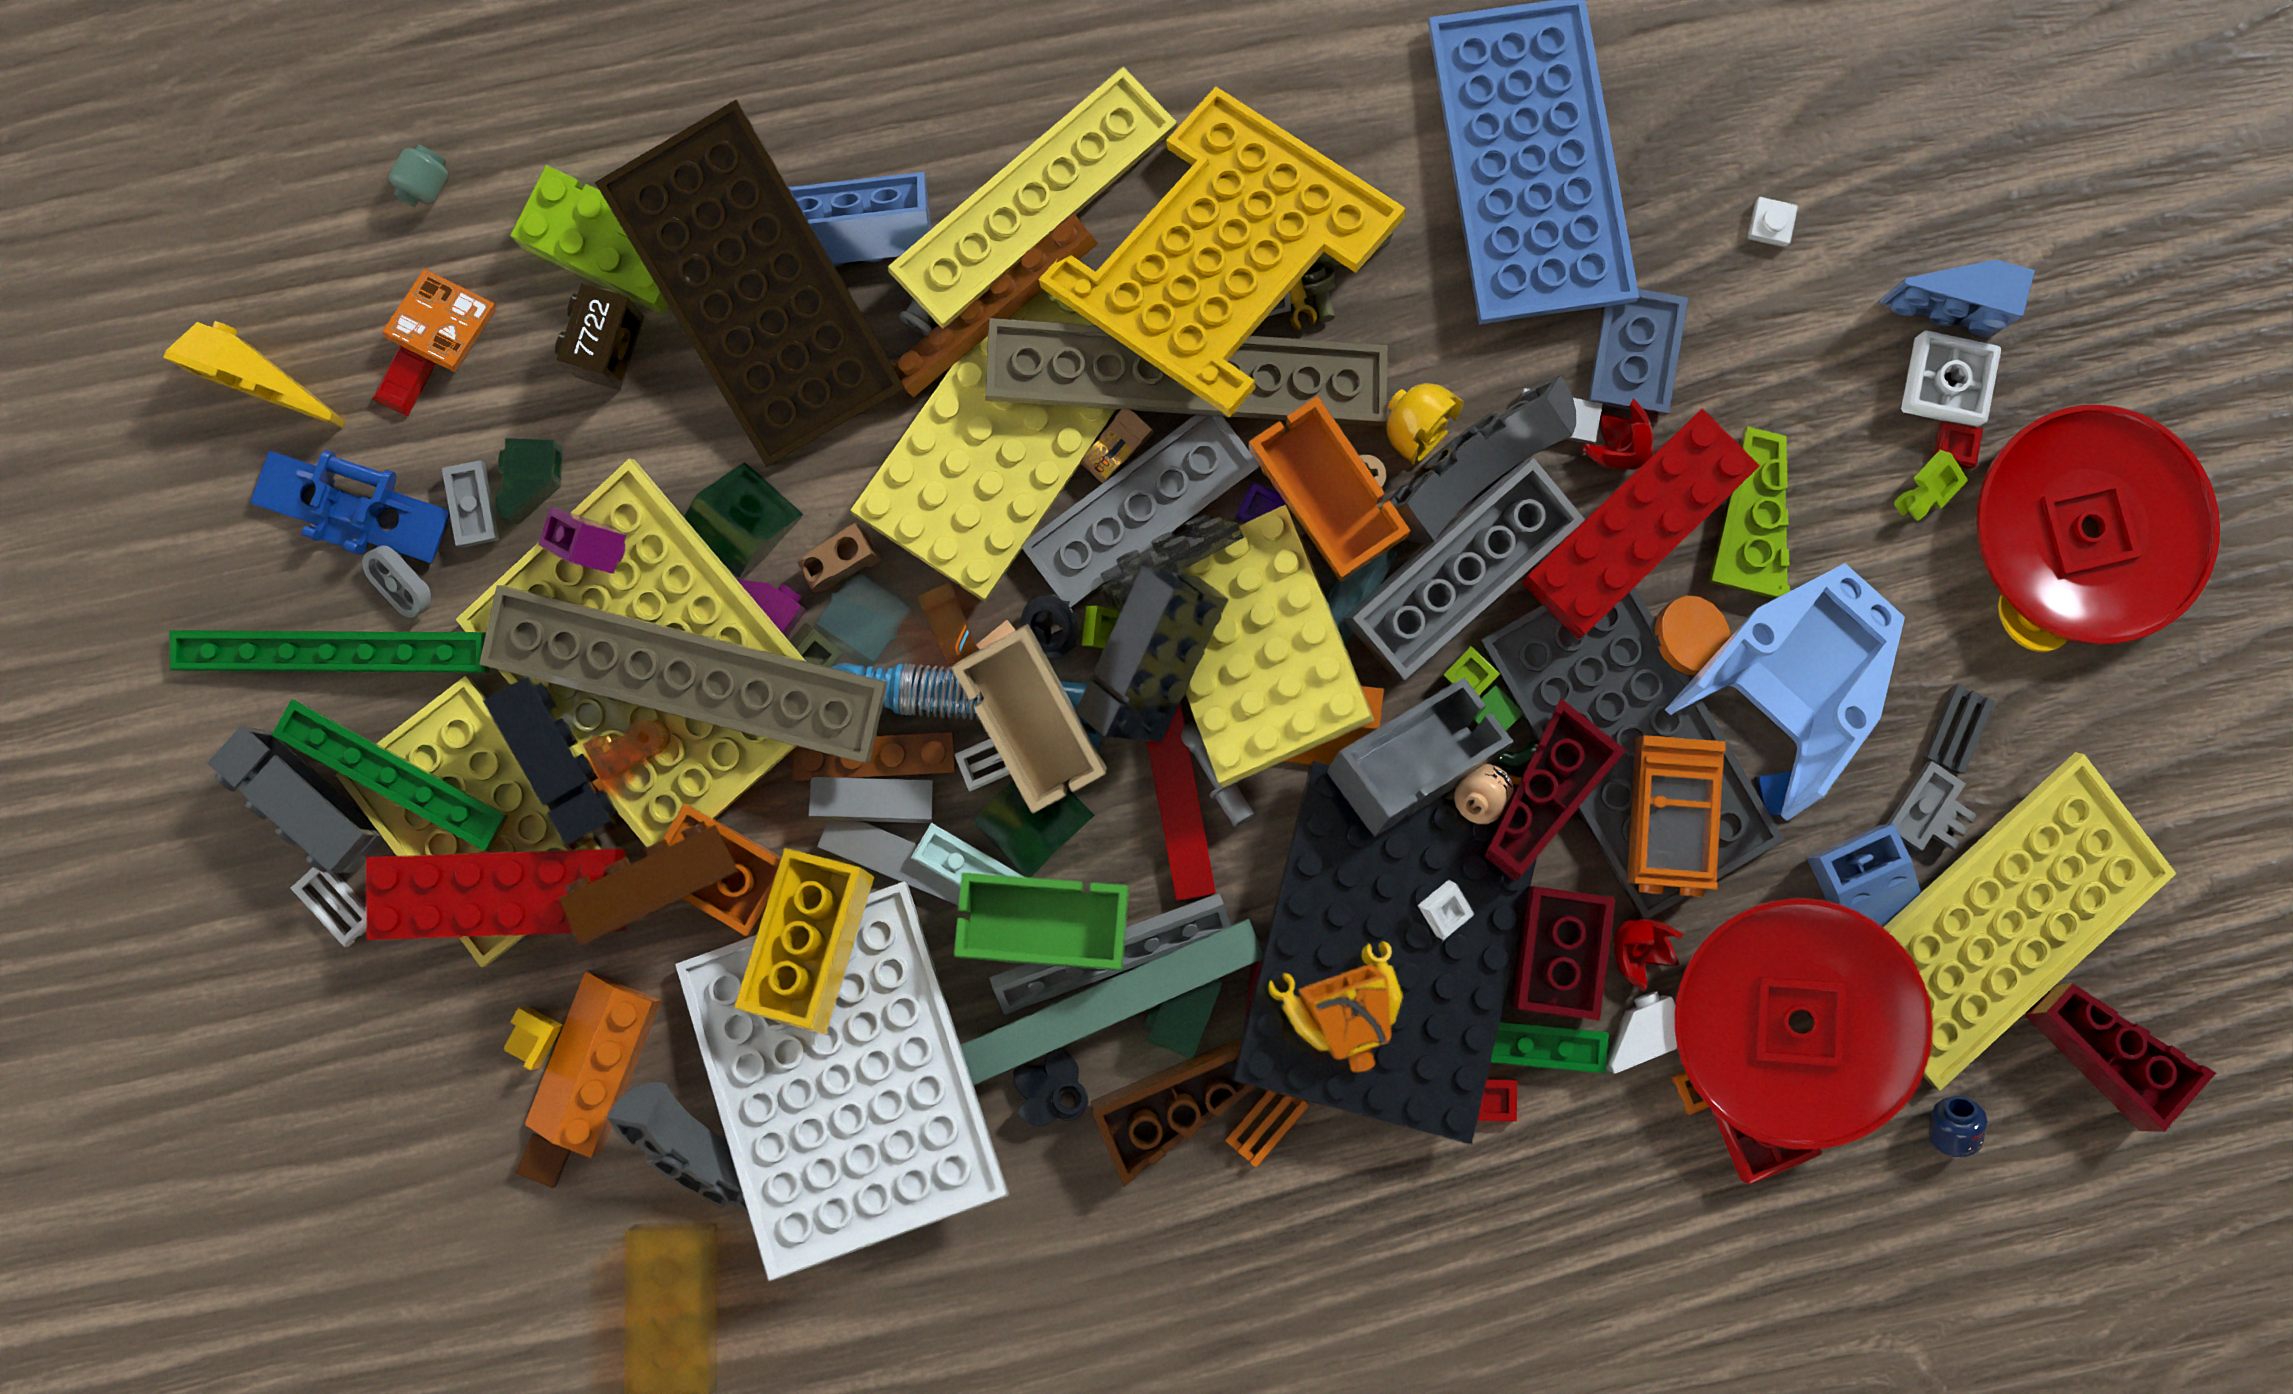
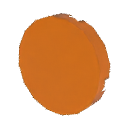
[1654,595,1731,676]

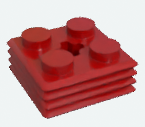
[1711,1109,1822,1184]

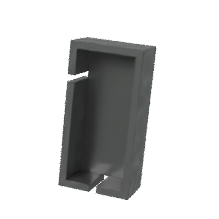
[1326,678,1513,837]
[207,726,385,873]

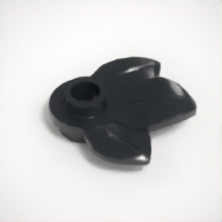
[1013,1048,1088,1126]

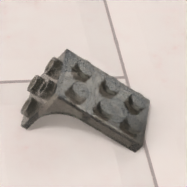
[1100,514,1244,615]

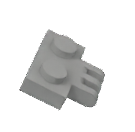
[1887,761,1977,851]

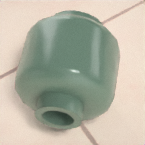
[388,144,449,207]

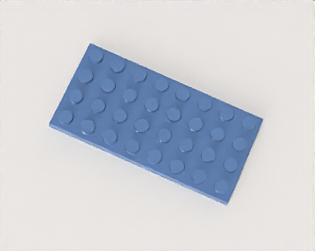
[1428,0,1639,324]

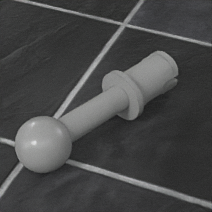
[1181,721,1255,828]

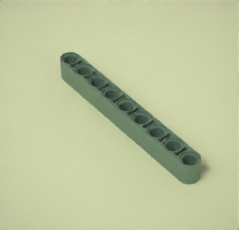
[960,919,1263,1085]

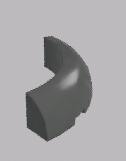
[1390,375,1576,543]
[607,1082,748,1211]

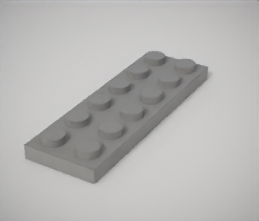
[1022,414,1260,609]

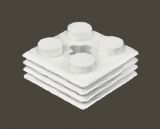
[1901,330,2001,427]

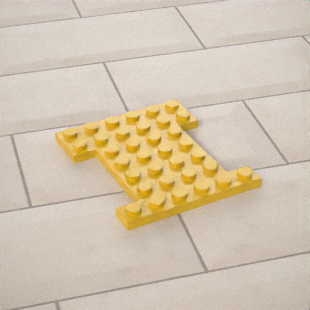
[1039,87,1406,418]

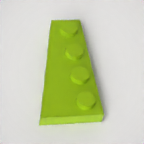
[1708,426,1790,599]

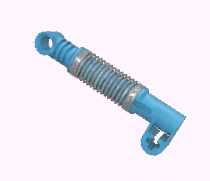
[831,663,1105,752]

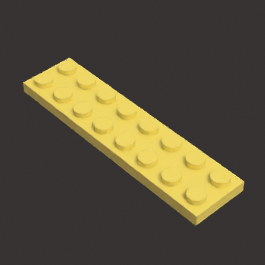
[888,67,1177,329]

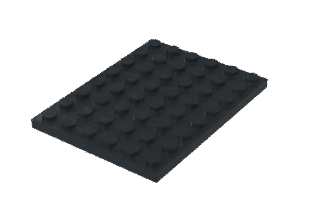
[1232,761,1537,1144]

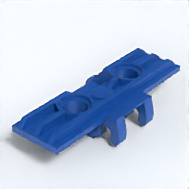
[250,450,450,564]

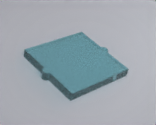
[817,571,912,663]

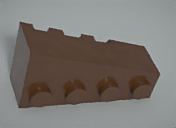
[1091,1038,1256,1186]

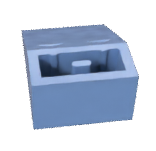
[1880,259,2035,337]
[1807,824,1921,927]

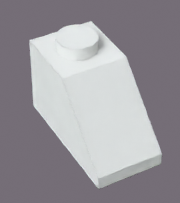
[1606,991,1677,1074]

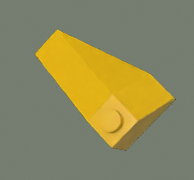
[163,321,345,428]

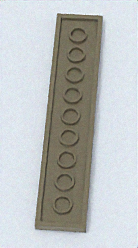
[985,318,1388,426]
[479,585,888,763]

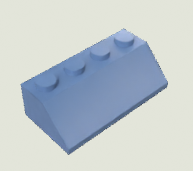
[789,172,931,267]

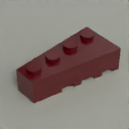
[1485,698,1626,882]
[2024,983,2216,1132]

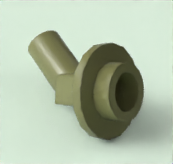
[1301,264,1336,323]

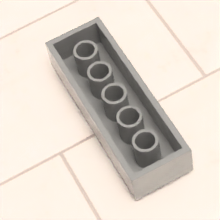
[1342,458,1585,680]

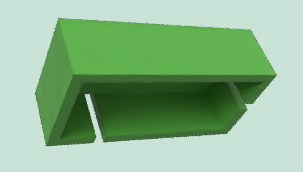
[954,872,1130,971]

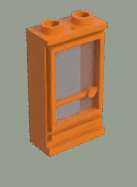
[1627,735,1726,897]

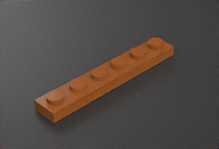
[892,213,1098,398]

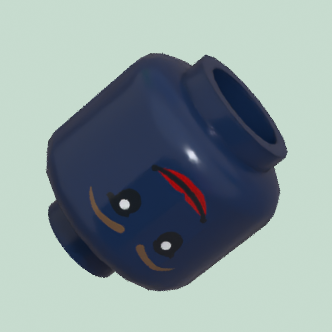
[1929,1096,1988,1157]

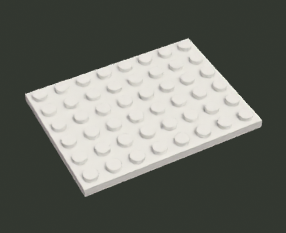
[675,881,1009,1281]

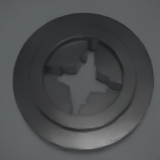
[1020,594,1082,658]

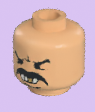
[1454,764,1514,824]

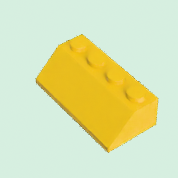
[734,848,874,1035]

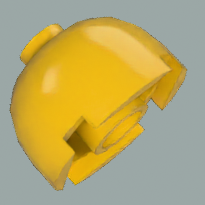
[1387,383,1464,464]

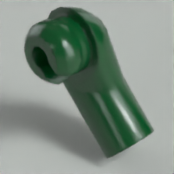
[1492,741,1539,777]

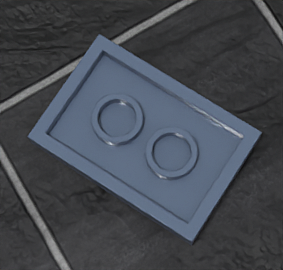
[1588,289,1688,417]

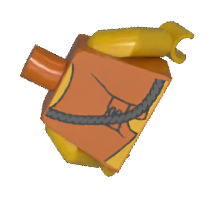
[1268,941,1403,1072]

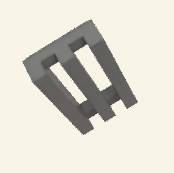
[1923,684,1995,774]

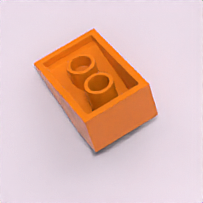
[662,803,782,937]

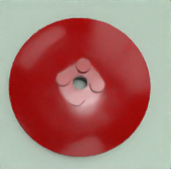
[1976,405,2220,645]
[1674,898,1933,1150]

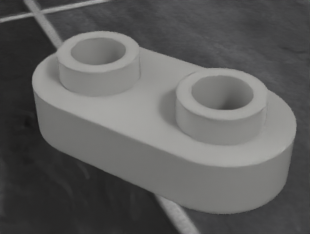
[362,546,431,618]

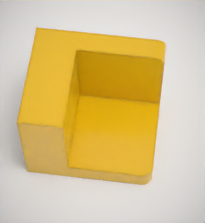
[504,1006,564,1071]

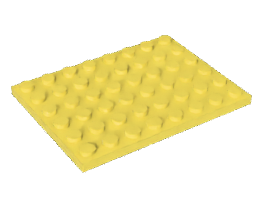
[456,459,806,847]

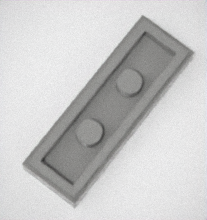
[809,777,933,823]

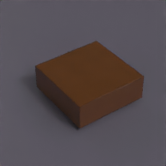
[515,1133,571,1188]

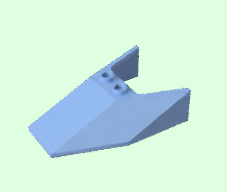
[1665,563,1905,821]

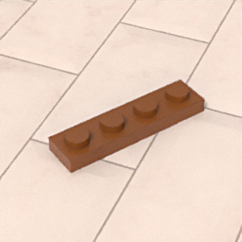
[792,732,956,782]

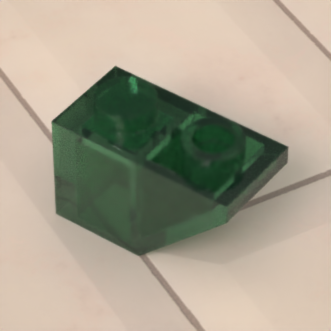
[496,438,563,524]

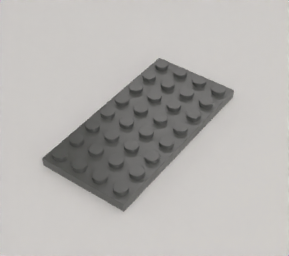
[1479,587,1785,919]

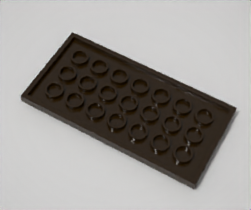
[595,100,904,467]

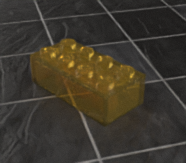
[625,1223,717,1394]

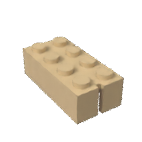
[952,624,1107,813]

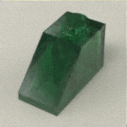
[1143,979,1223,1059]

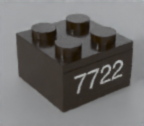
[555,283,645,391]

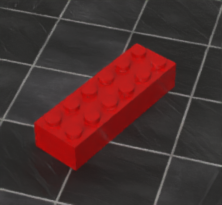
[1521,408,1760,640]
[366,849,627,940]

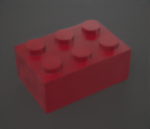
[1510,886,1616,1021]

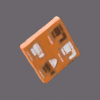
[382,269,496,372]

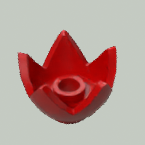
[1581,398,1654,470]
[1613,919,1685,992]

